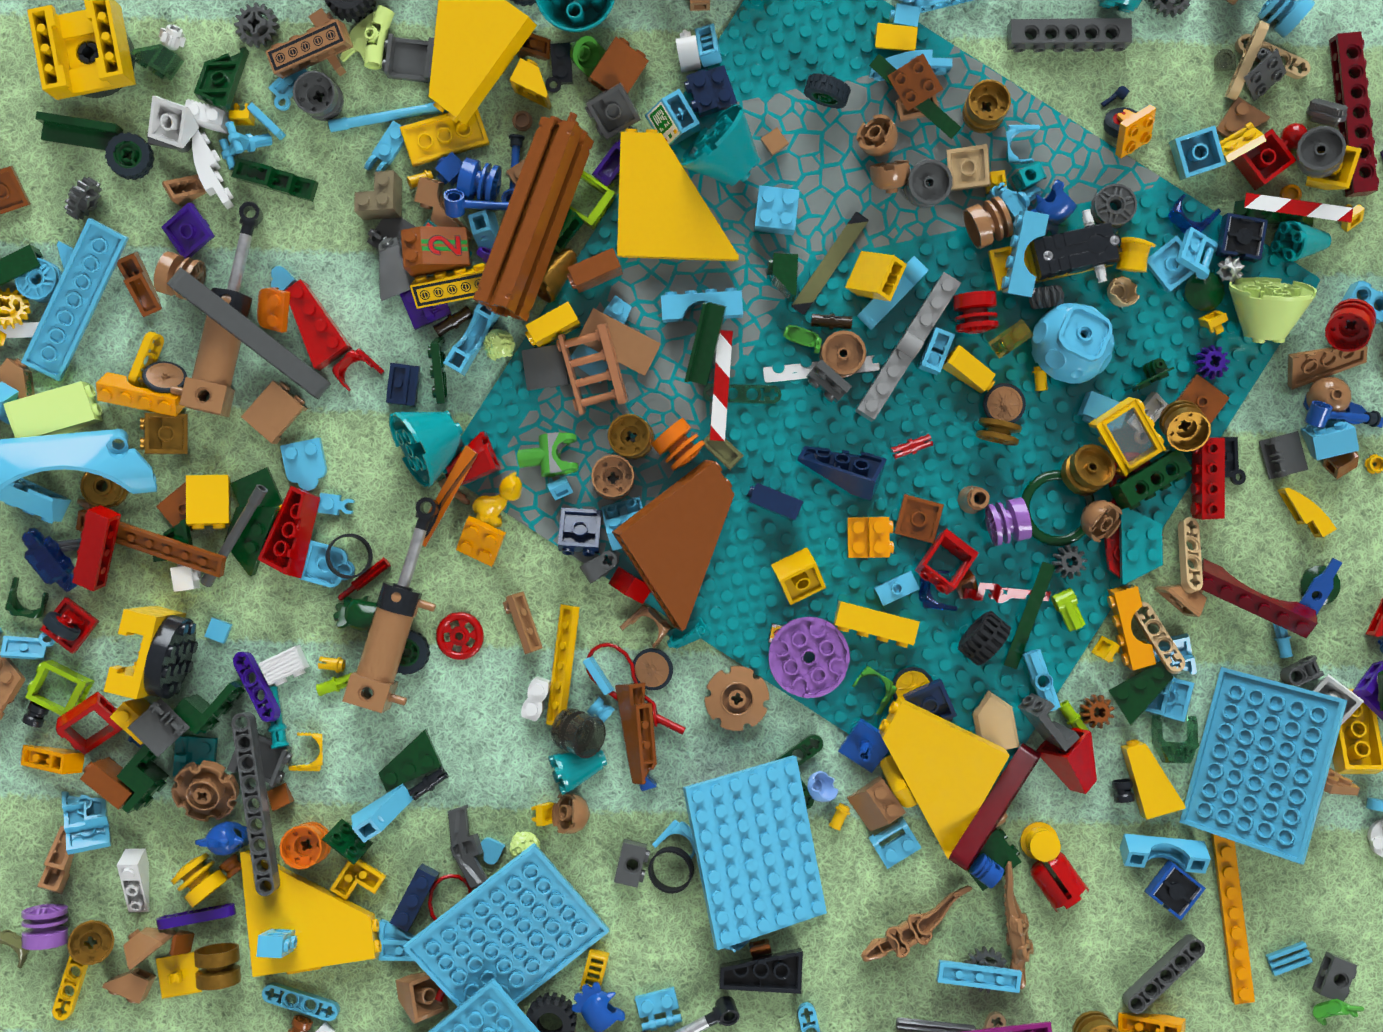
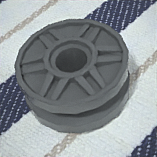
[1090,183,1137,229]

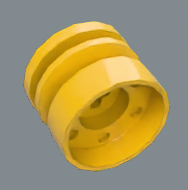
[171,852,228,908]

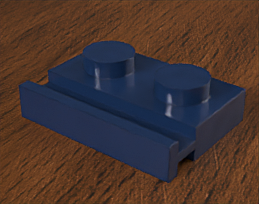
[386,363,421,407]

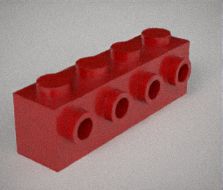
[1190,437,1225,520]
[72,505,121,591]

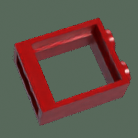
[915,528,979,595]
[56,692,123,755]

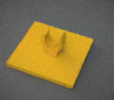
[156,952,202,999]

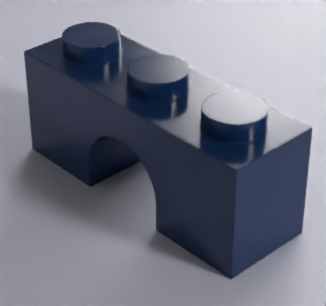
[389,863,440,932]

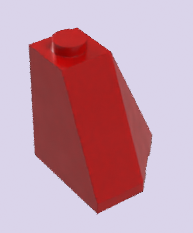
[445,431,501,486]
[1036,728,1097,794]

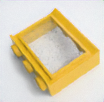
[1088,397,1166,477]

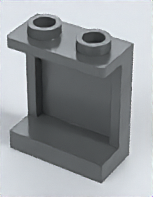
[382,33,434,83]
[1018,693,1080,752]
[227,734,293,788]

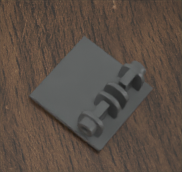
[1244,48,1287,101]
[367,217,415,249]
[1259,431,1308,480]
[128,698,190,757]

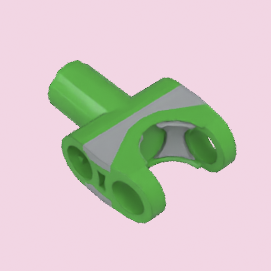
[517,432,579,477]

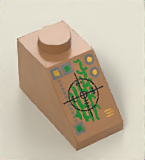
[0,358,35,398]

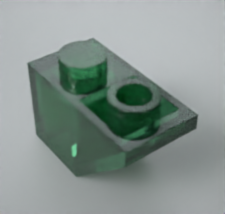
[131,44,184,81]

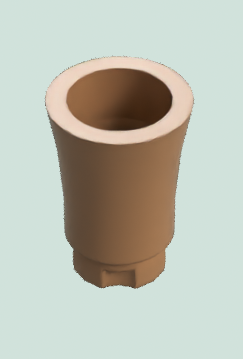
[958,486,990,514]

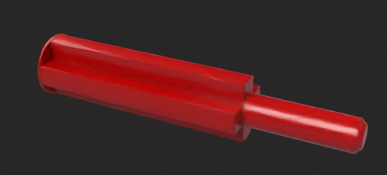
[338,557,391,601]

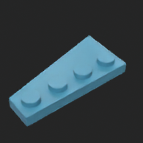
[571,295,632,384]

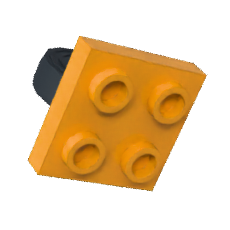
[1103,105,1156,158]

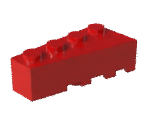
[284,279,352,371]
[257,486,320,578]

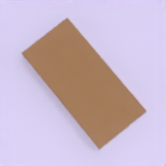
[579,308,661,376]

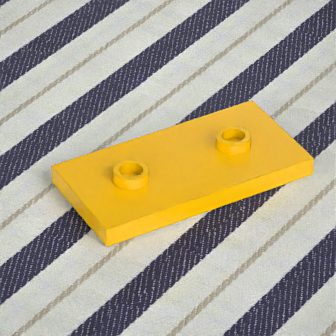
[400,108,489,167]

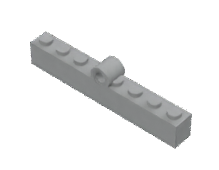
[855,272,961,422]

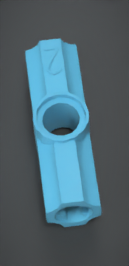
[1023,649,1061,712]

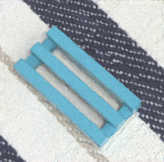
[247,102,286,140]
[583,656,614,695]
[1265,941,1313,976]

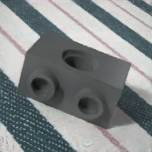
[614,839,650,888]
[1312,951,1358,1002]

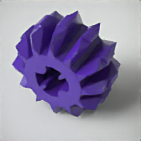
[1193,345,1230,380]

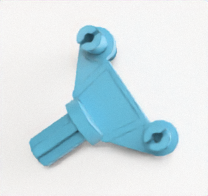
[219,121,272,170]
[986,183,1041,235]

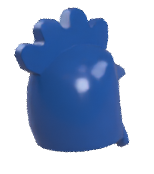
[1031,179,1077,234]
[195,821,249,856]
[572,982,625,1032]

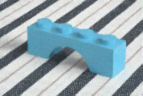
[1001,210,1049,297]
[661,288,743,323]
[443,303,500,376]
[1119,834,1211,874]

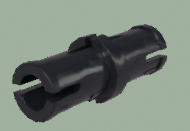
[408,767,449,801]

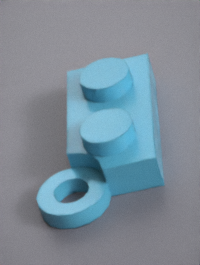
[268,69,308,111]
[0,632,56,660]

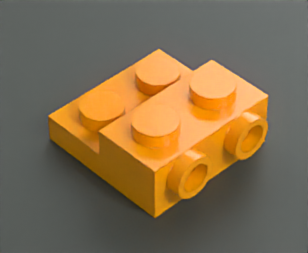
[847,517,894,558]

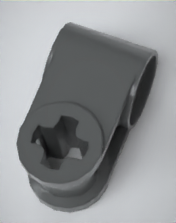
[580,550,619,584]
[1280,655,1324,686]

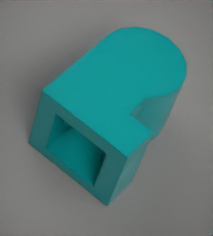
[1011,163,1047,192]

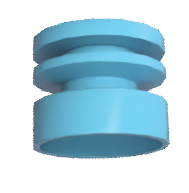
[1257,0,1315,38]

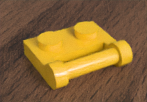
[1220,122,1266,162]

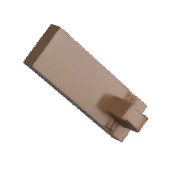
[503,591,543,654]

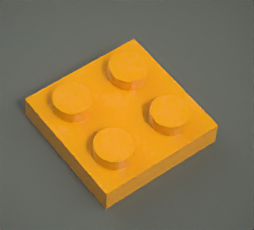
[456,515,506,567]

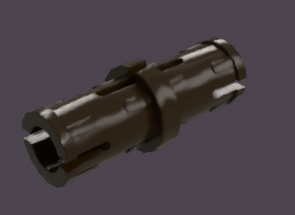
[433,306,473,337]
[811,313,852,330]

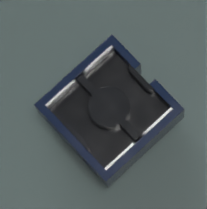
[1215,213,1268,263]

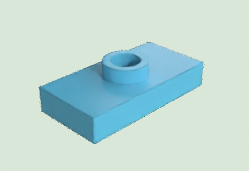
[874,571,919,606]

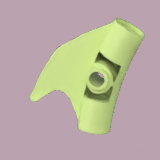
[340,5,395,70]

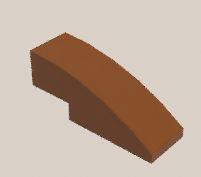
[117,252,162,317]

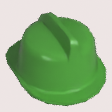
[570,35,606,77]

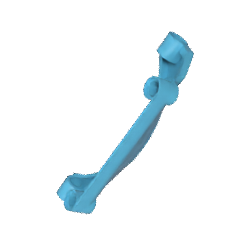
[0,429,157,494]

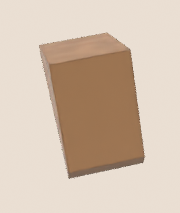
[162,174,207,207]

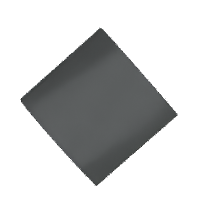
[522,345,570,391]

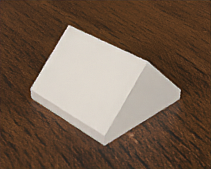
[148,96,199,148]
[1312,674,1364,725]

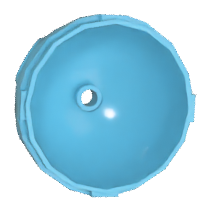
[1031,303,1114,384]

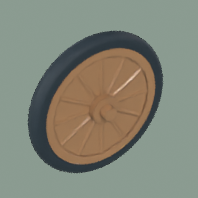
[142,361,187,393]
[983,383,1026,423]
[633,648,673,690]

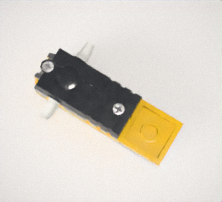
[988,209,1123,291]

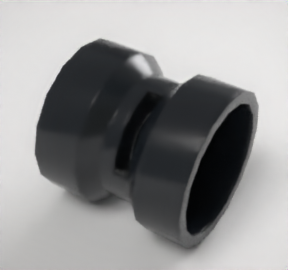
[22,701,49,728]
[1112,779,1135,803]

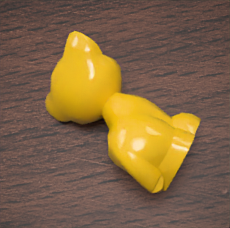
[472,472,522,528]

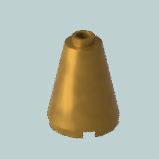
[537,248,577,303]

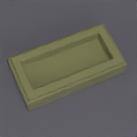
[703,433,744,470]

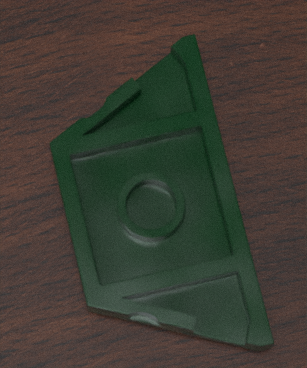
[194,47,249,112]
[224,506,280,576]

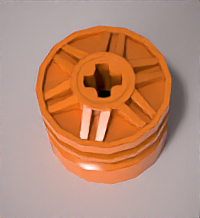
[651,418,705,471]
[279,821,331,870]

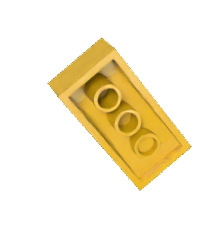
[1333,689,1383,774]

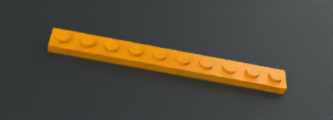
[1211,833,1255,1005]

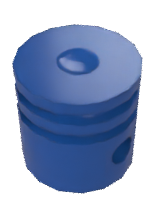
[969,853,1004,888]

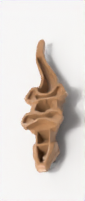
[1003,861,1034,989]
[861,885,973,962]

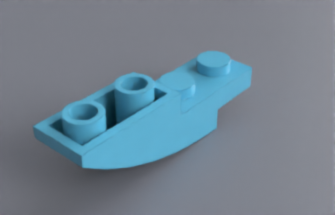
[869,50,953,81]

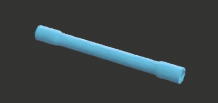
[328,102,447,132]

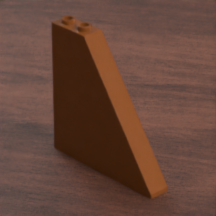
[612,460,734,631]

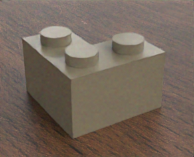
[354,170,402,220]

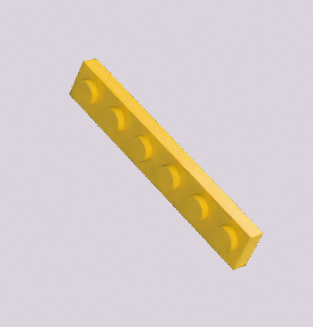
[546,604,580,727]

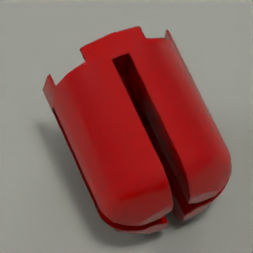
[1030,852,1089,912]

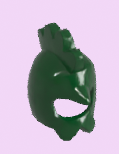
[333,596,377,633]

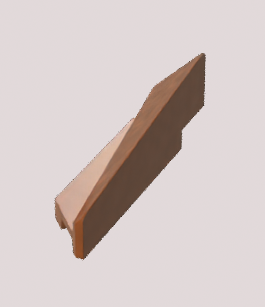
[615,683,657,785]

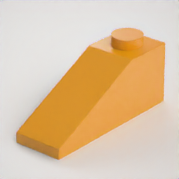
[21,745,84,774]
[1118,1012,1186,1032]

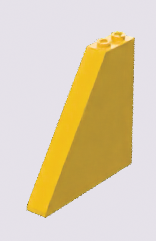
[428,0,537,125]
[617,129,739,262]
[879,697,1010,859]
[240,850,382,977]

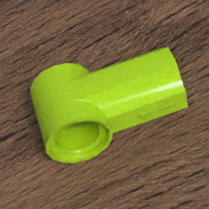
[1051,588,1086,632]

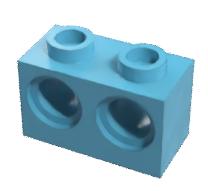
[1341,281,1383,324]
[918,327,955,375]
[256,929,297,958]

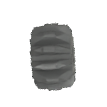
[1029,285,1064,310]
[1051,545,1088,579]

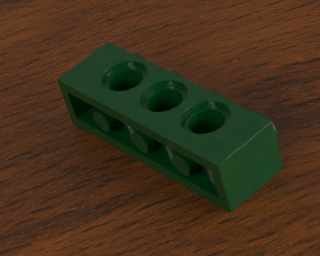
[1109,449,1192,510]

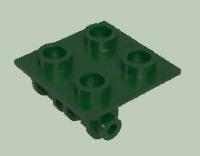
[1124,358,1174,392]
[322,819,373,865]

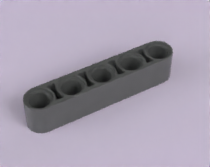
[1122,934,1205,1014]

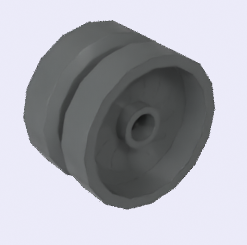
[1296,126,1346,178]
[903,159,953,208]

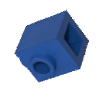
[435,152,463,187]

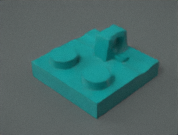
[173,735,218,777]

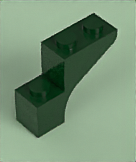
[1234,200,1314,227]

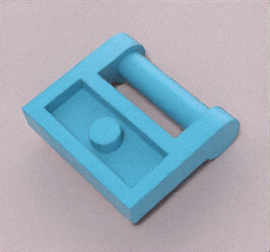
[1176,227,1218,279]
[868,817,922,869]

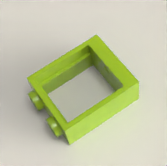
[570,170,616,230]
[25,660,94,716]

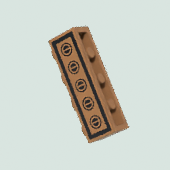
[265,19,353,79]

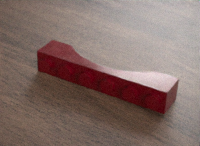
[1193,558,1318,638]

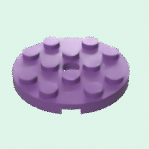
[768,617,850,698]

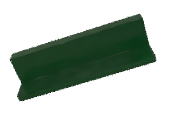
[35,111,123,150]
[0,244,43,286]
[684,301,727,385]

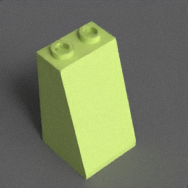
[3,381,103,438]

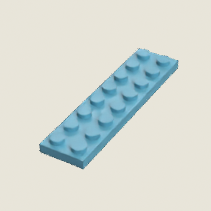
[21,218,129,381]

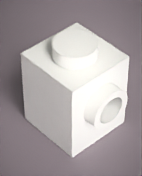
[170,564,201,592]

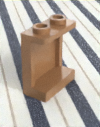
[241,381,308,445]

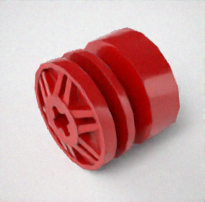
[953,291,999,334]
[1325,299,1376,352]

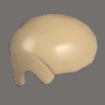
[1107,276,1140,307]

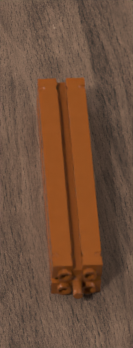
[473,112,594,322]

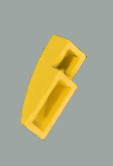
[1277,487,1337,537]

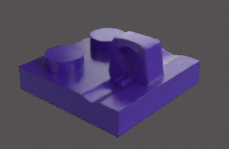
[161,203,215,258]
[400,289,452,330]

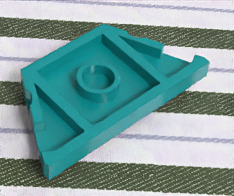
[1119,508,1163,584]

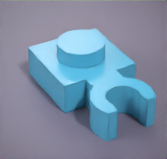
[317,493,355,515]

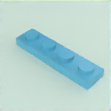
[937,960,1022,993]

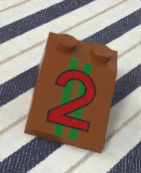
[401,226,471,277]

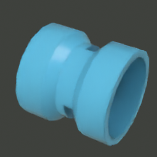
[587,696,615,724]

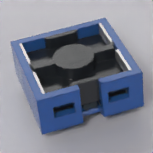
[1144,860,1206,920]

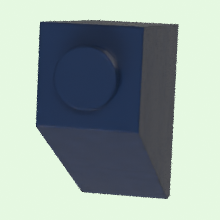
[747,483,803,521]

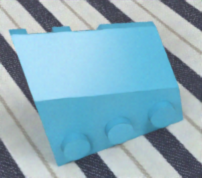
[0,478,71,524]

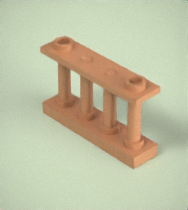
[556,323,629,415]

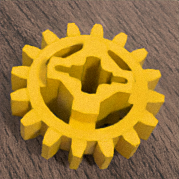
[0,288,31,329]

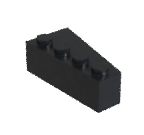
[718,948,803,994]

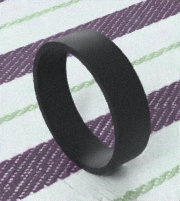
[326,534,373,579]
[648,846,694,894]

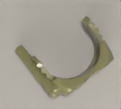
[0,930,29,969]

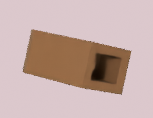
[102,968,156,1004]

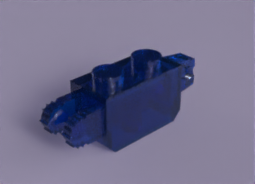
[21,527,77,592]

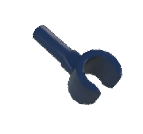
[1101,86,1130,107]

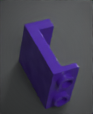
[1353,661,1383,721]

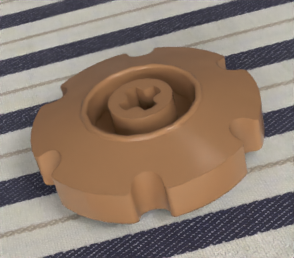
[705,665,769,731]
[171,760,240,822]

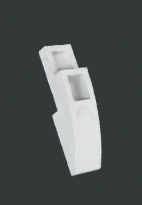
[192,130,234,209]

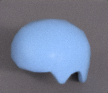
[807,771,838,802]

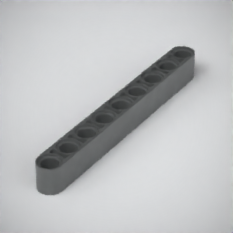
[167,268,331,400]
[231,712,280,896]

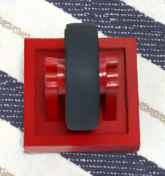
[40,597,99,654]

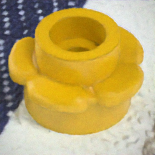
[1365,454,1383,474]

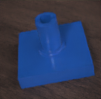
[838,718,889,773]

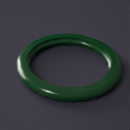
[1022,470,1095,546]

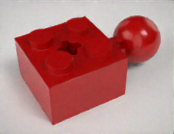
[1232,123,1308,191]

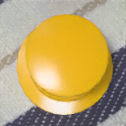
[1116,237,1156,273]
[1020,822,1061,862]

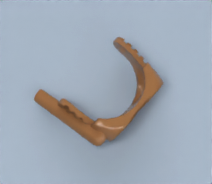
[619,605,671,648]

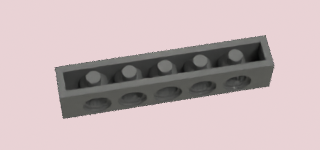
[1007,18,1132,52]

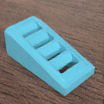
[695,23,722,67]

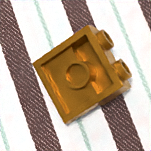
[140,413,188,455]

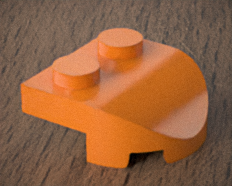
[257,287,290,333]

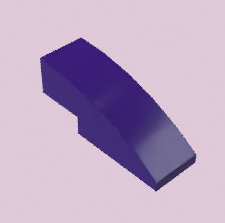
[592,126,635,187]

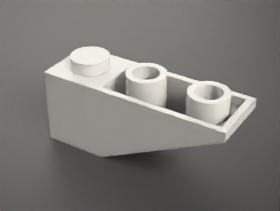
[117,848,149,912]

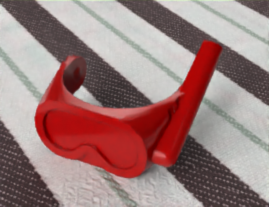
[332,348,384,392]

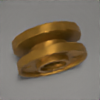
[976,418,1022,446]
[80,472,129,508]

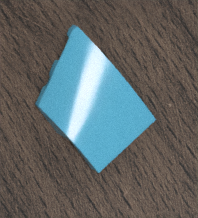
[1145,675,1195,723]
[61,791,111,855]

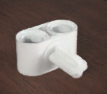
[676,29,701,72]

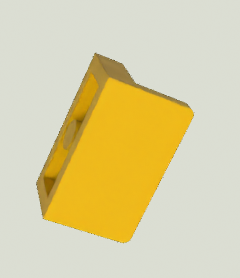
[874,23,918,52]

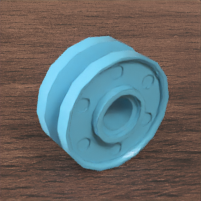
[15,258,62,303]

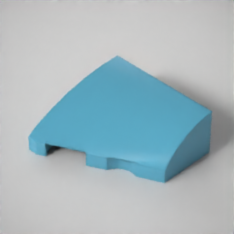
[1147,633,1197,674]

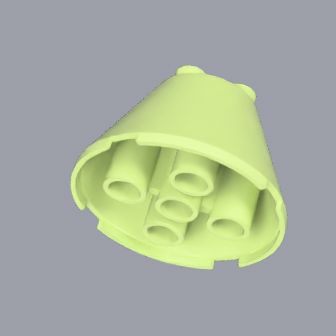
[1228,277,1317,343]

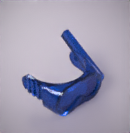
[1168,194,1221,234]
[919,570,957,611]

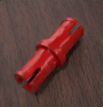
[891,434,933,460]

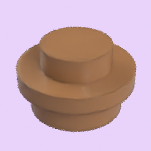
[512,111,533,131]

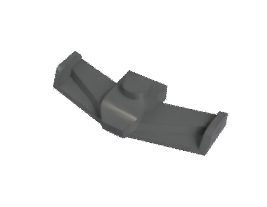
[448,804,488,889]

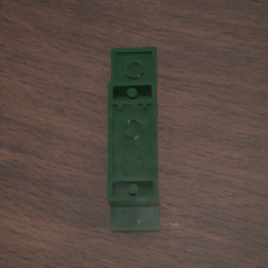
[116,679,246,814]

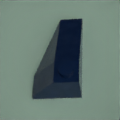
[797,446,887,501]

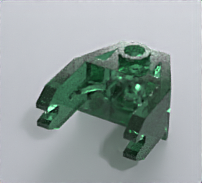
[1151,715,1200,764]

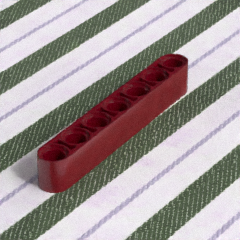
[949,743,1041,871]

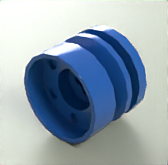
[456,157,502,202]

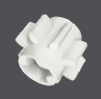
[158,24,186,51]
[1216,256,1245,283]

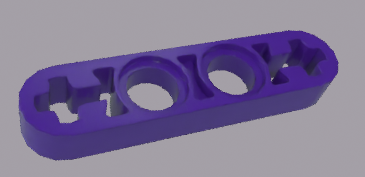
[233,652,281,722]
[156,903,236,930]

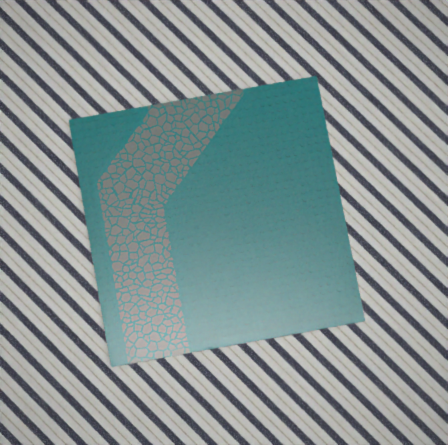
[443,0,1320,803]

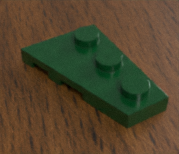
[428,337,448,404]
[1108,661,1174,726]
[378,729,442,792]

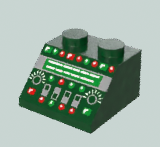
[767,253,798,302]

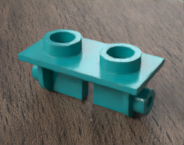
[667,617,710,649]

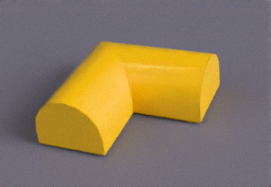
[879,755,917,808]
[330,859,387,901]

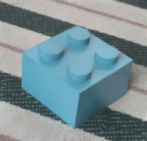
[1169,125,1226,180]
[754,185,800,235]

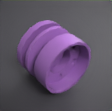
[985,497,1032,546]
[21,904,68,950]

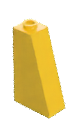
[1121,739,1186,820]

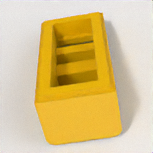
[580,948,609,989]

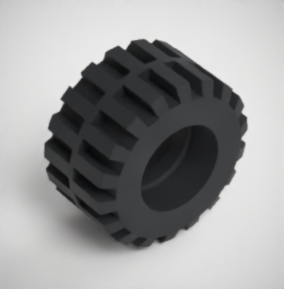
[325,0,376,23]
[958,611,1011,666]
[526,992,577,1032]

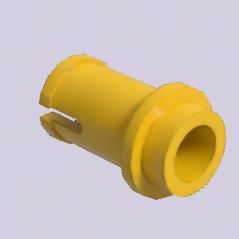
[407,169,434,189]
[1032,366,1048,391]
[318,656,346,673]
[829,803,850,831]

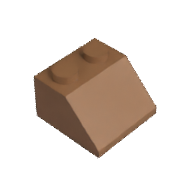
[847,775,906,831]

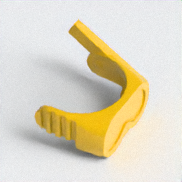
[289,732,323,771]

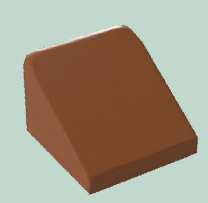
[952,569,978,599]
[267,782,294,811]
[169,930,195,956]
[749,938,772,957]

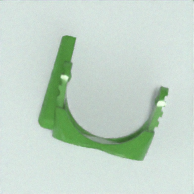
[783,325,822,354]
[852,666,897,715]
[1313,999,1364,1026]

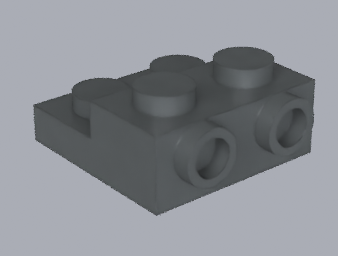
[585,82,641,139]
[806,359,852,403]

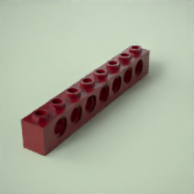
[1329,31,1379,197]

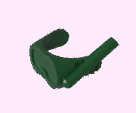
[5,577,49,618]

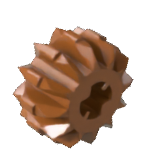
[1079,694,1115,729]

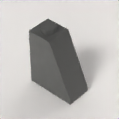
[378,237,417,301]

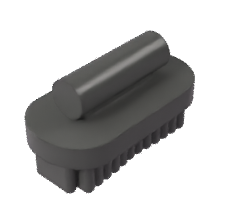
[1306,98,1348,128]

